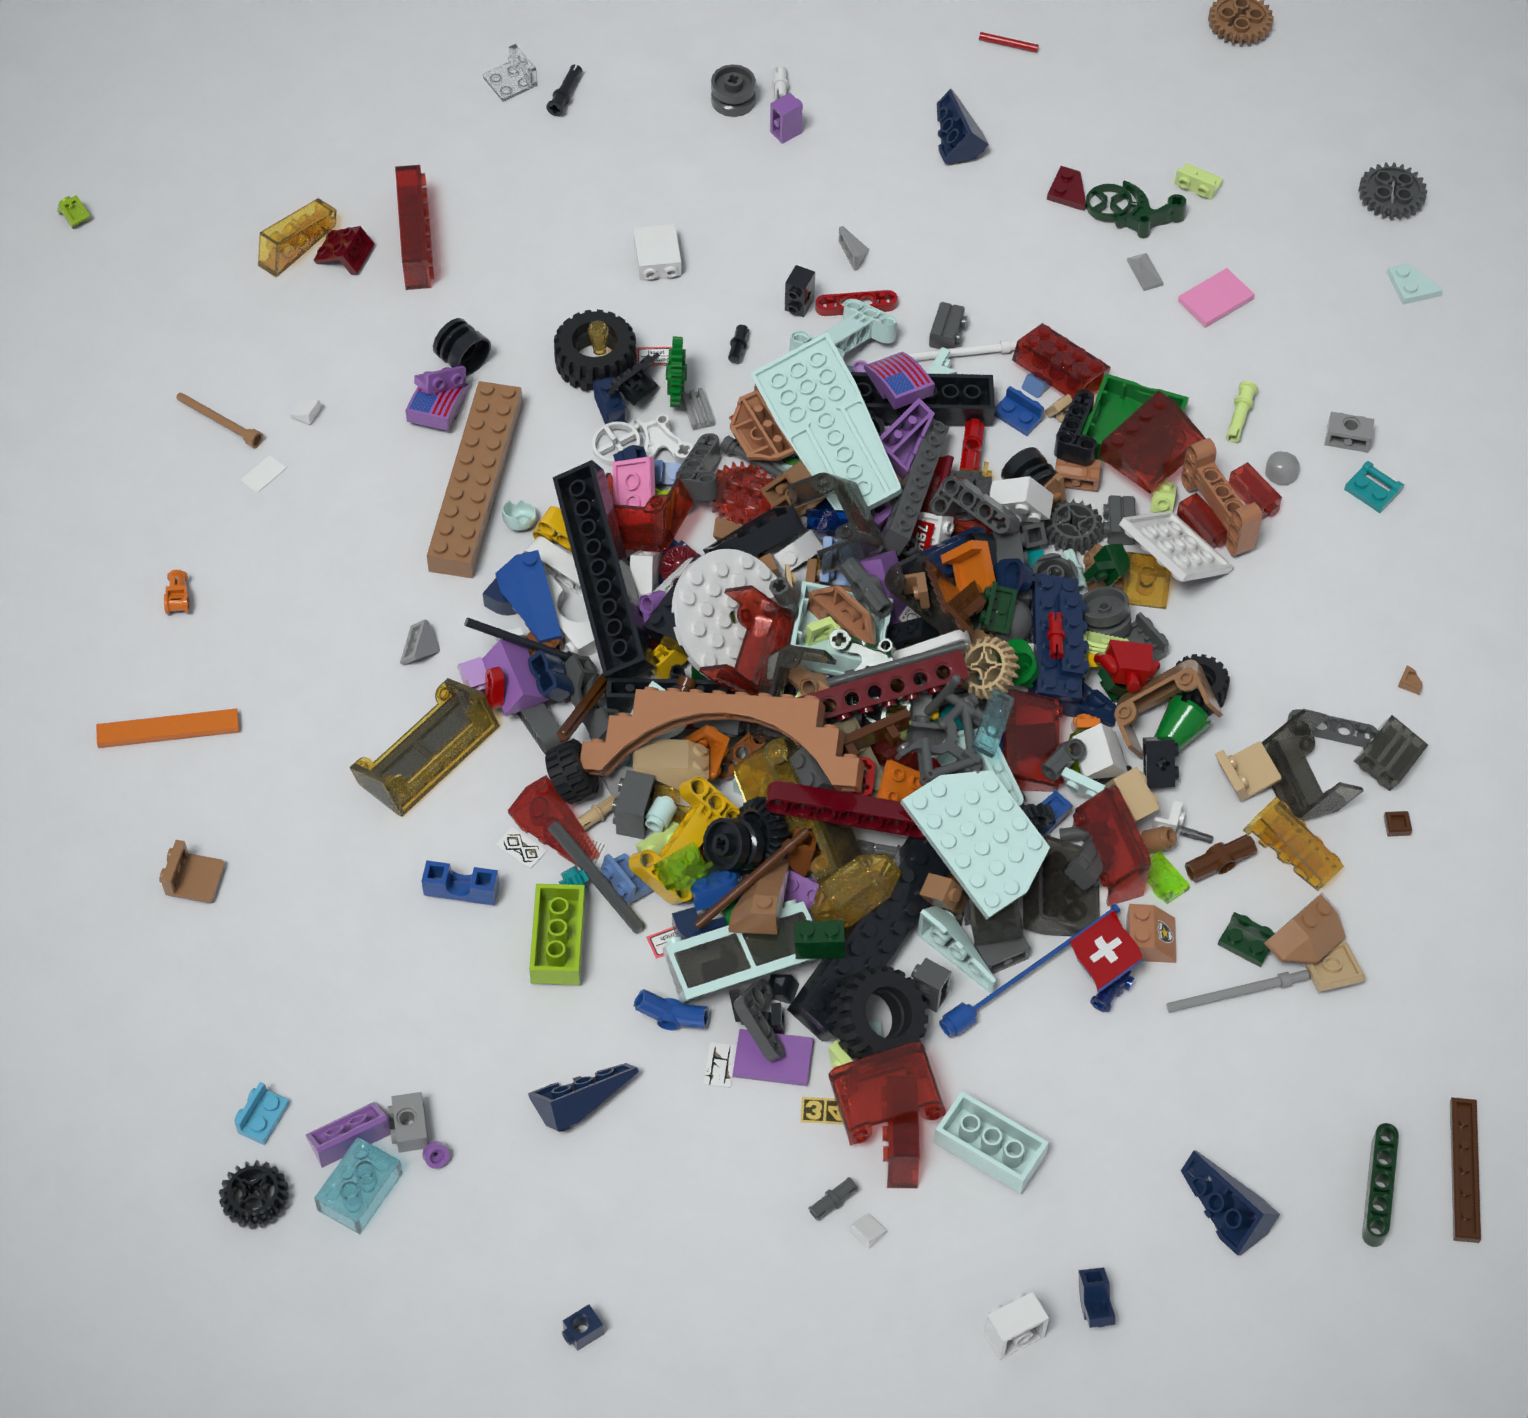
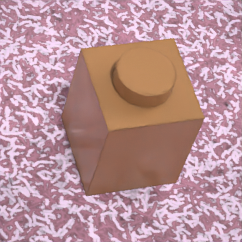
[919,873,963,910]

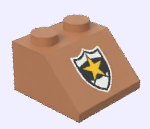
[1126,904,1176,963]

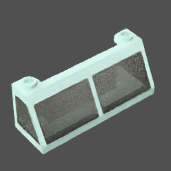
[662,899,820,1004]

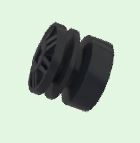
[433,318,491,376]
[1001,447,1058,486]

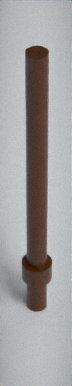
[693,827,811,930]

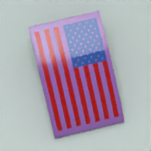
[864,352,935,410]
[405,383,470,431]

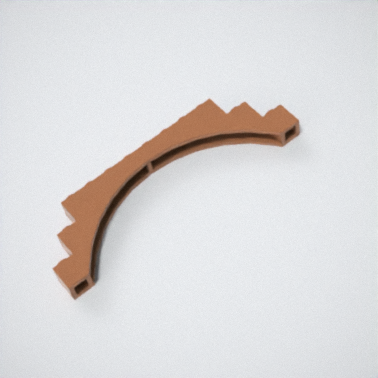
[580,687,865,793]

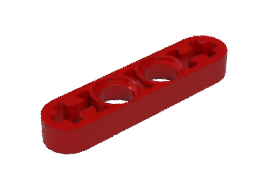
[815,290,898,316]

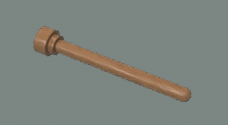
[176,393,263,448]

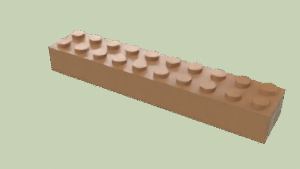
[427,381,523,579]

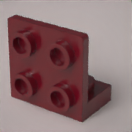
[313,226,375,275]

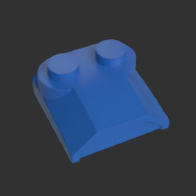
[690,868,743,911]

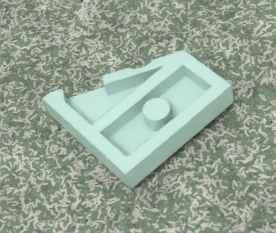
[1387,263,1442,304]
[1061,767,1111,803]

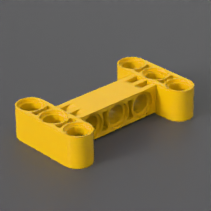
[628,776,740,905]

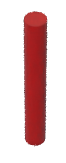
[979,32,1039,53]

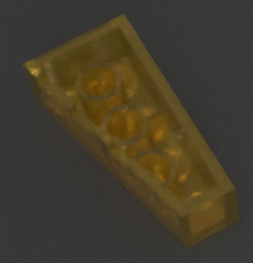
[1243,797,1344,891]

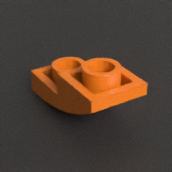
[1071,714,1101,732]

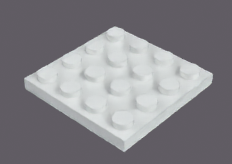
[1119,511,1234,582]

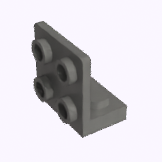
[906,715,959,745]

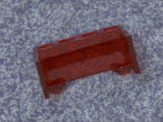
[605,473,694,552]
[699,585,795,696]
[1072,785,1151,906]

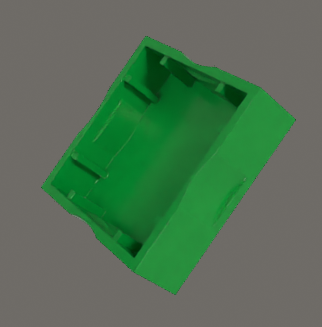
[1082,373,1189,479]

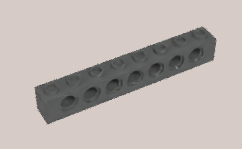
[878,418,949,556]

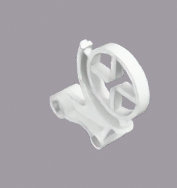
[592,414,693,466]

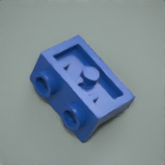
[994,386,1044,436]

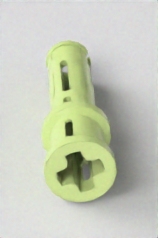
[1226,381,1258,443]

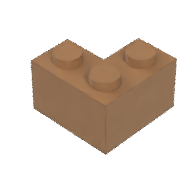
[760,461,826,517]

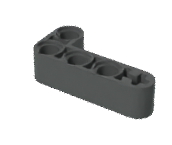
[675,433,721,501]
[930,477,1020,534]

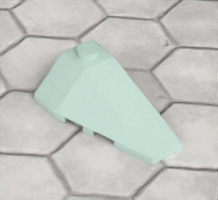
[918,906,996,994]

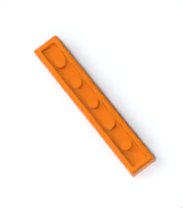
[96,708,239,748]

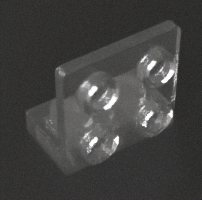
[483,44,538,101]

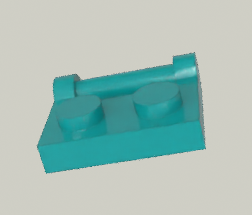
[1344,461,1405,513]

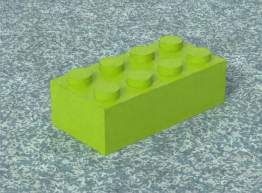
[529,884,586,985]

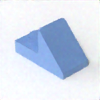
[654,460,682,486]

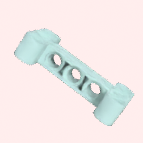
[789,299,897,360]

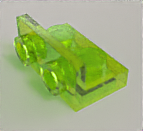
[653,842,713,891]
[1137,852,1190,904]

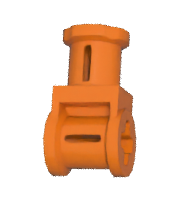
[164,570,190,614]

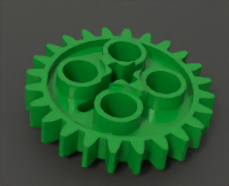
[666,336,687,408]

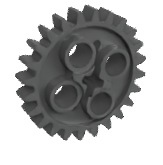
[1358,162,1427,219]

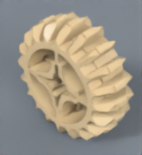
[963,636,1020,700]

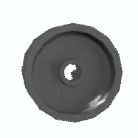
[711,64,756,117]
[1082,586,1132,638]

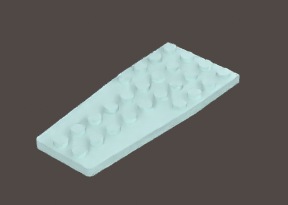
[750,332,903,523]

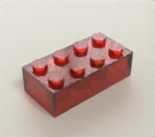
[1012,323,1111,399]

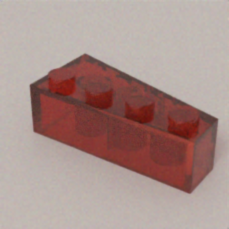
[881,1076,920,1188]

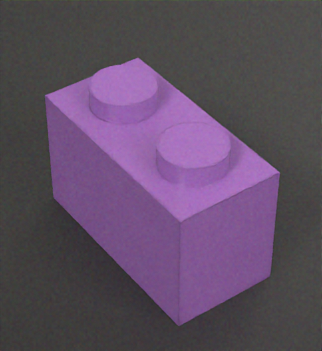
[770,93,803,144]

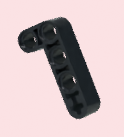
[1054,390,1097,466]

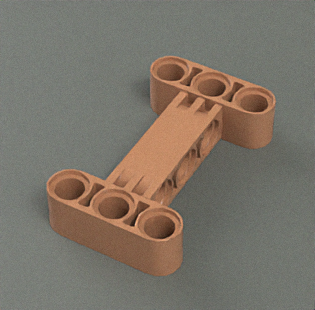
[1181,438,1262,556]

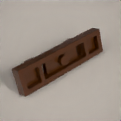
[842,708,911,757]

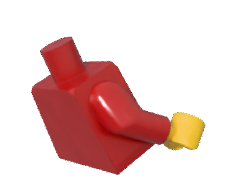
[1087,639,1160,692]

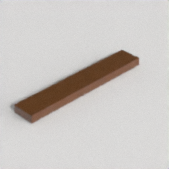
[1450,1097,1481,1243]

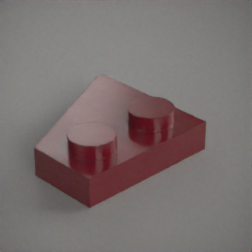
[1047,166,1086,211]

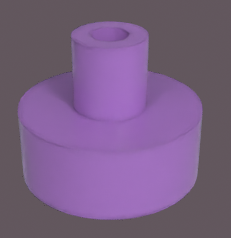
[422,1141,450,1169]

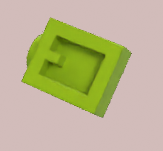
[57,195,90,228]

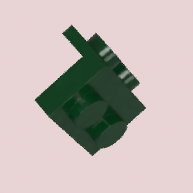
[978,581,1018,636]

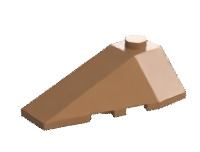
[728,859,790,935]

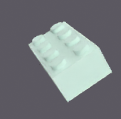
[934,1091,1049,1194]

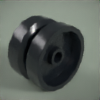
[703,818,765,871]

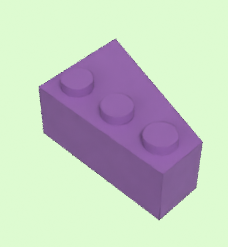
[880,398,935,478]

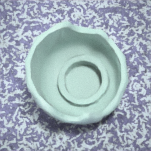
[502,500,537,531]

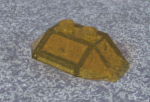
[809,853,902,927]

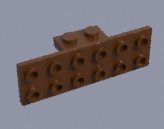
[924,555,987,635]

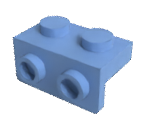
[601,853,652,903]

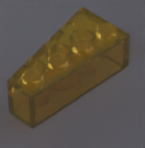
[258,198,337,278]

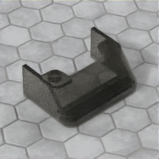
[787,472,883,574]
[749,645,837,749]
[1261,709,1364,822]

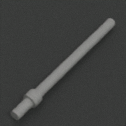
[1166,970,1310,1013]

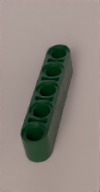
[1362,1123,1399,1247]

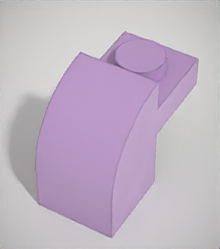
[457,657,486,699]

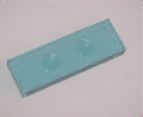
[971,688,1015,758]

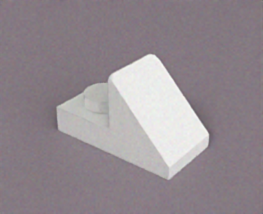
[774,529,823,571]

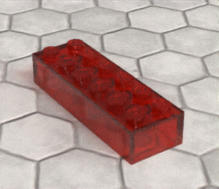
[395,165,435,290]

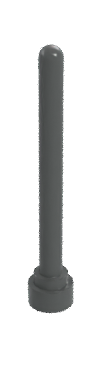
[720,435,783,477]

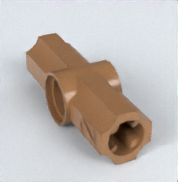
[779,658,847,711]

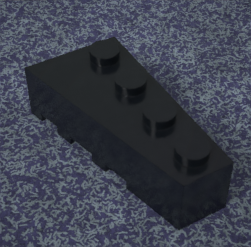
[703,505,805,556]
[643,555,699,655]

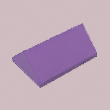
[859,550,909,625]
[482,639,549,717]
[306,1102,391,1168]

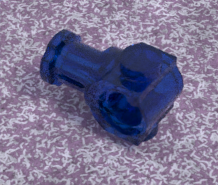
[1090,970,1135,1012]

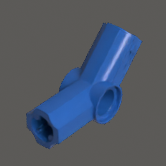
[633,989,709,1030]

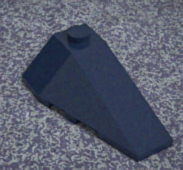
[937,88,989,164]
[1022,677,1117,727]
[528,1063,639,1132]
[1181,1150,1280,1255]

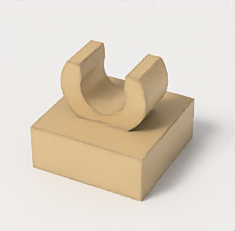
[1044,394,1073,423]

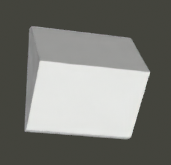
[1071,723,1128,779]

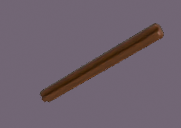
[556,673,607,742]

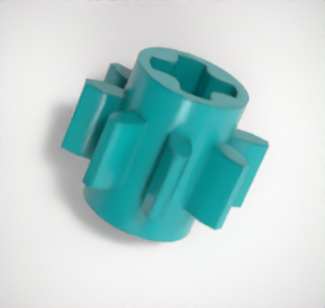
[559,866,590,889]

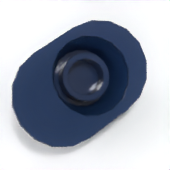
[993,558,1038,594]

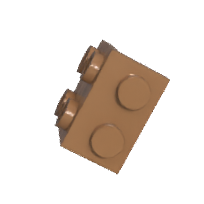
[159,840,225,903]

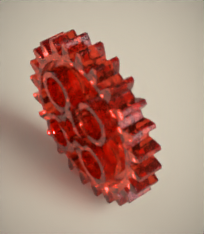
[708,461,778,526]

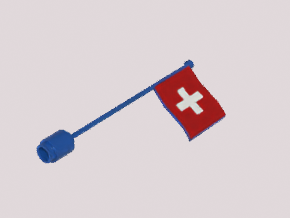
[939,904,1143,1037]

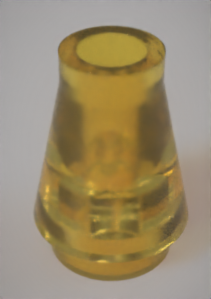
[587,321,609,355]

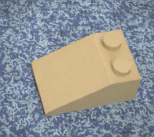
[633,739,709,793]

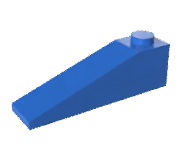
[495,550,562,643]

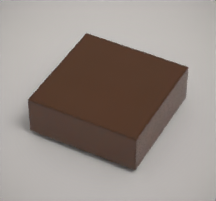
[1383,811,1412,837]

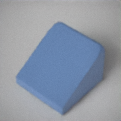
[1022,371,1054,398]

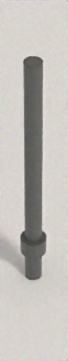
[827,641,967,688]

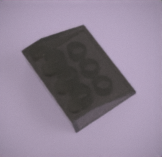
[1023,833,1100,937]

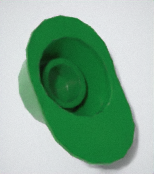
[998,639,1039,688]

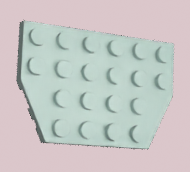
[900,770,1050,920]

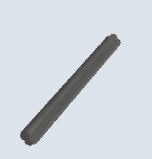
[548,821,645,934]

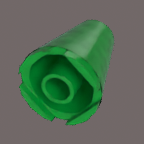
[1154,695,1211,761]

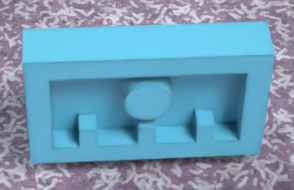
[235,1082,290,1145]

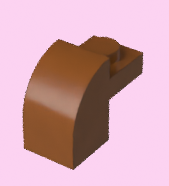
[787,827,837,877]

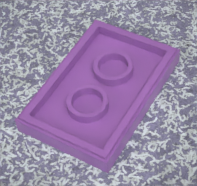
[733,1029,813,1086]

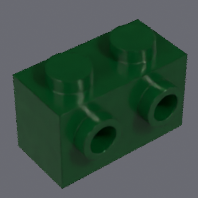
[794,920,845,959]

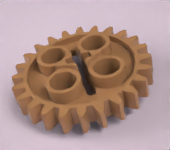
[1208,0,1274,45]

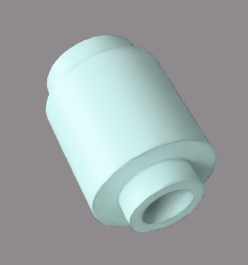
[645,796,677,833]

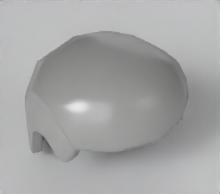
[1265,451,1300,485]

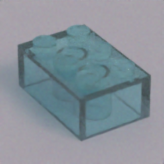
[314,1137,403,1234]

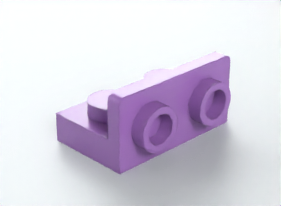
[414,366,466,395]

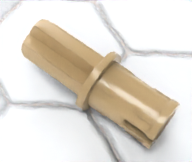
[575,795,616,832]

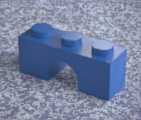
[421,860,500,905]

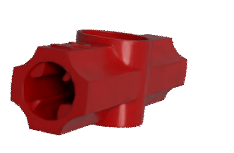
[959,418,985,471]

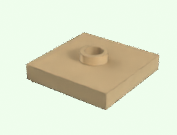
[1303,941,1365,992]

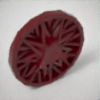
[659,545,698,584]

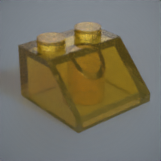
[1122,552,1171,609]

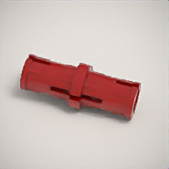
[1047,612,1065,659]

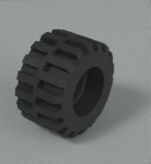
[1170,654,1230,716]
[545,738,599,804]

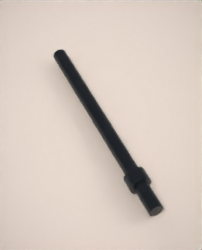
[464,617,594,665]

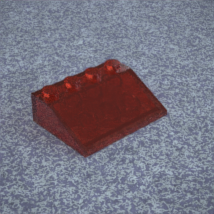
[1099,390,1206,494]

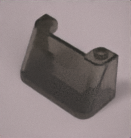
[884,552,985,635]

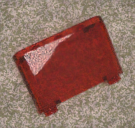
[1000,689,1064,792]
[828,1042,946,1146]

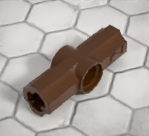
[1185,834,1257,883]

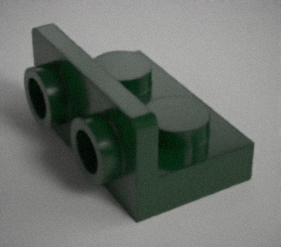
[1218,912,1275,967]

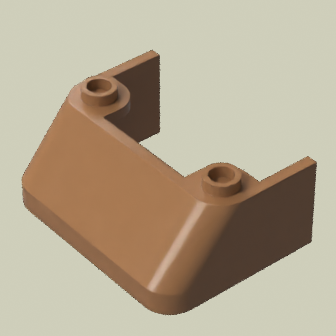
[1114,660,1223,760]

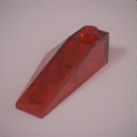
[508,775,600,868]

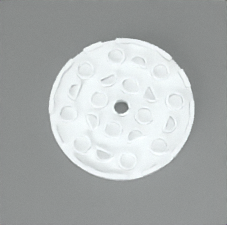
[672,549,792,681]

